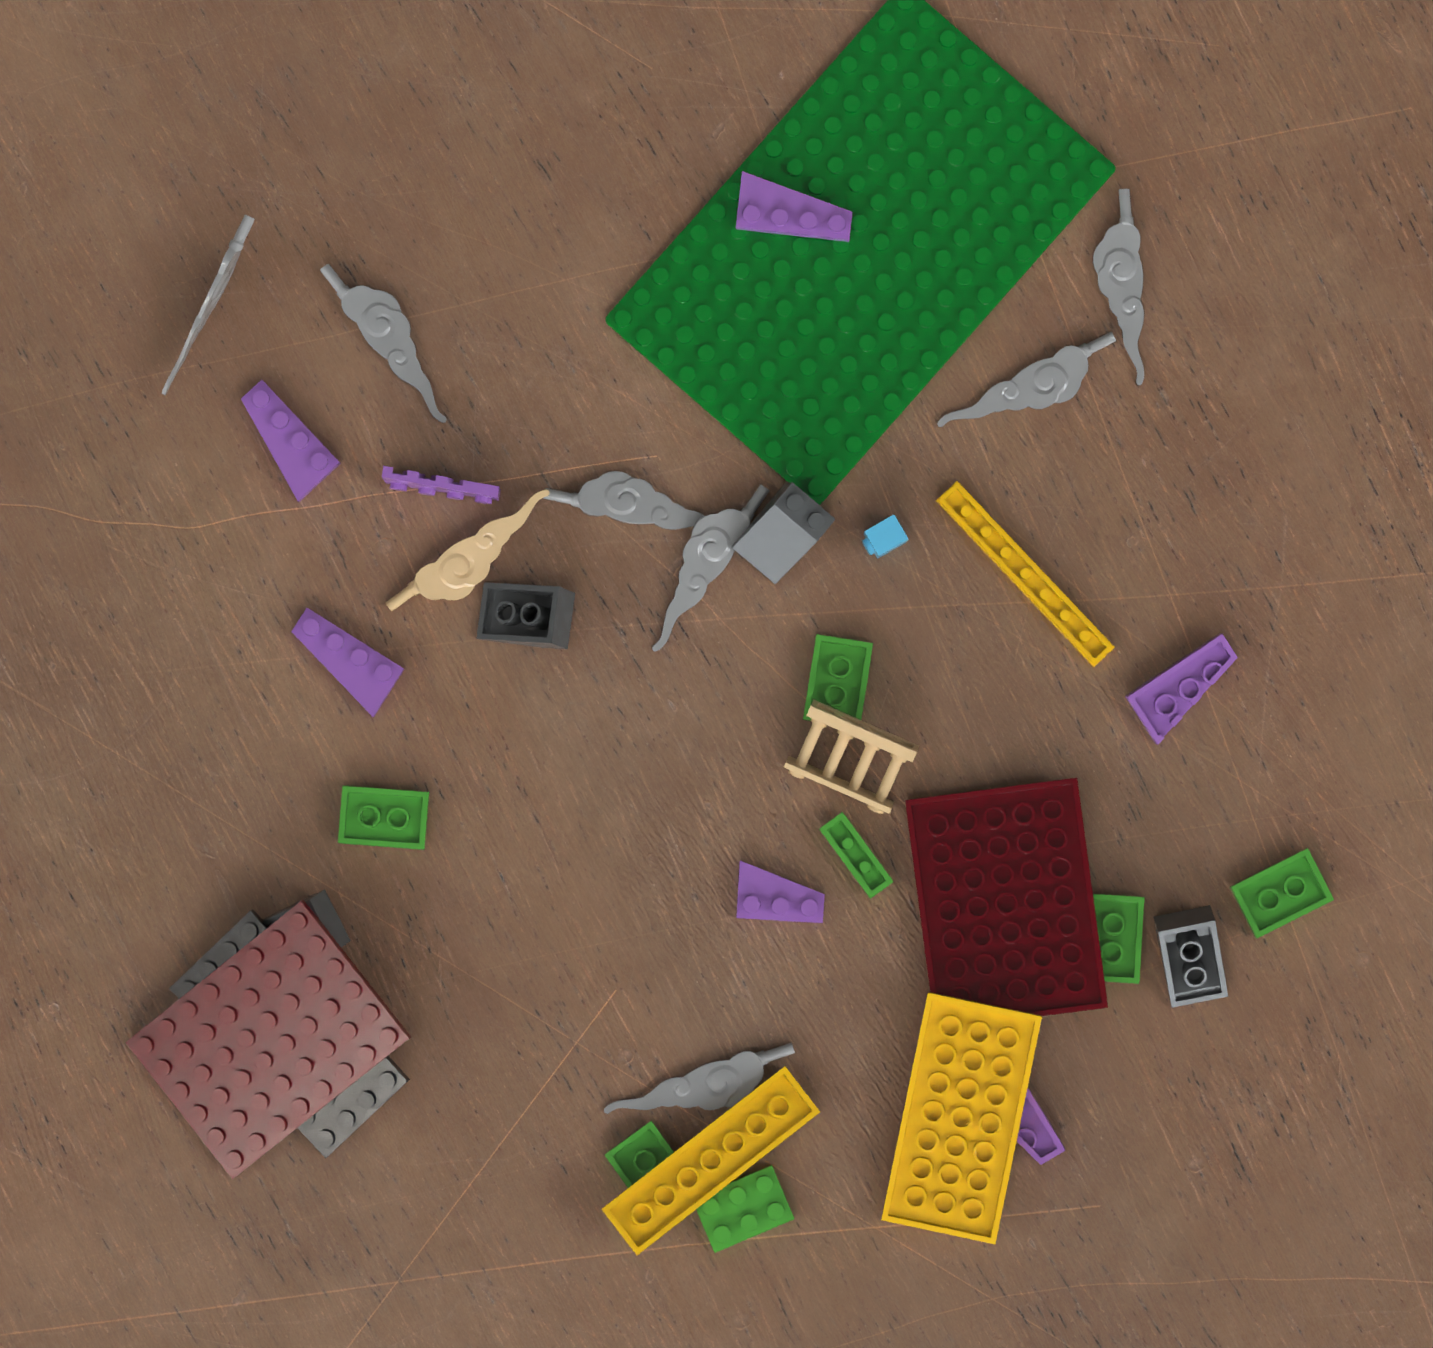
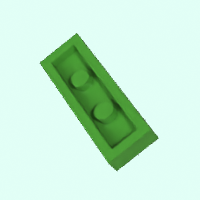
[819,812,894,899]

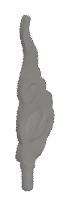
[1093,189,1144,386]
[161,214,255,395]
[320,264,447,423]
[937,332,1116,427]
[543,471,704,530]
[652,484,770,652]
[604,1042,795,1114]

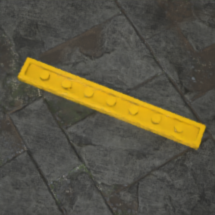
[936,481,1115,667]

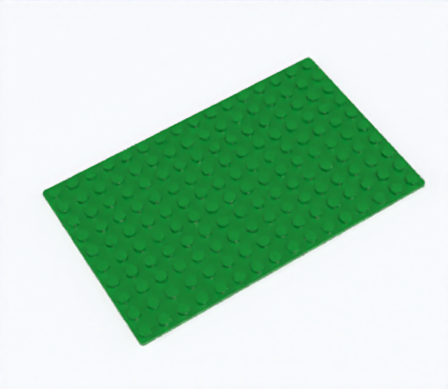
[605,0,1116,505]

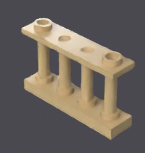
[784,699,919,814]

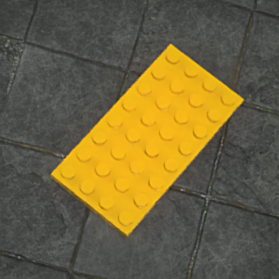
[881,992,1042,1244]

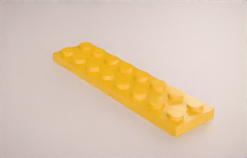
[601,1066,820,1256]

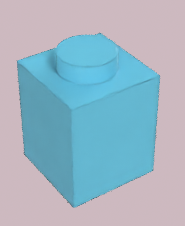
[862,515,908,559]

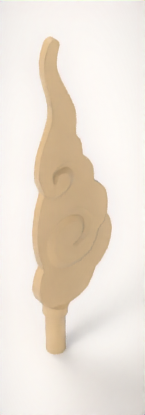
[385,489,550,611]

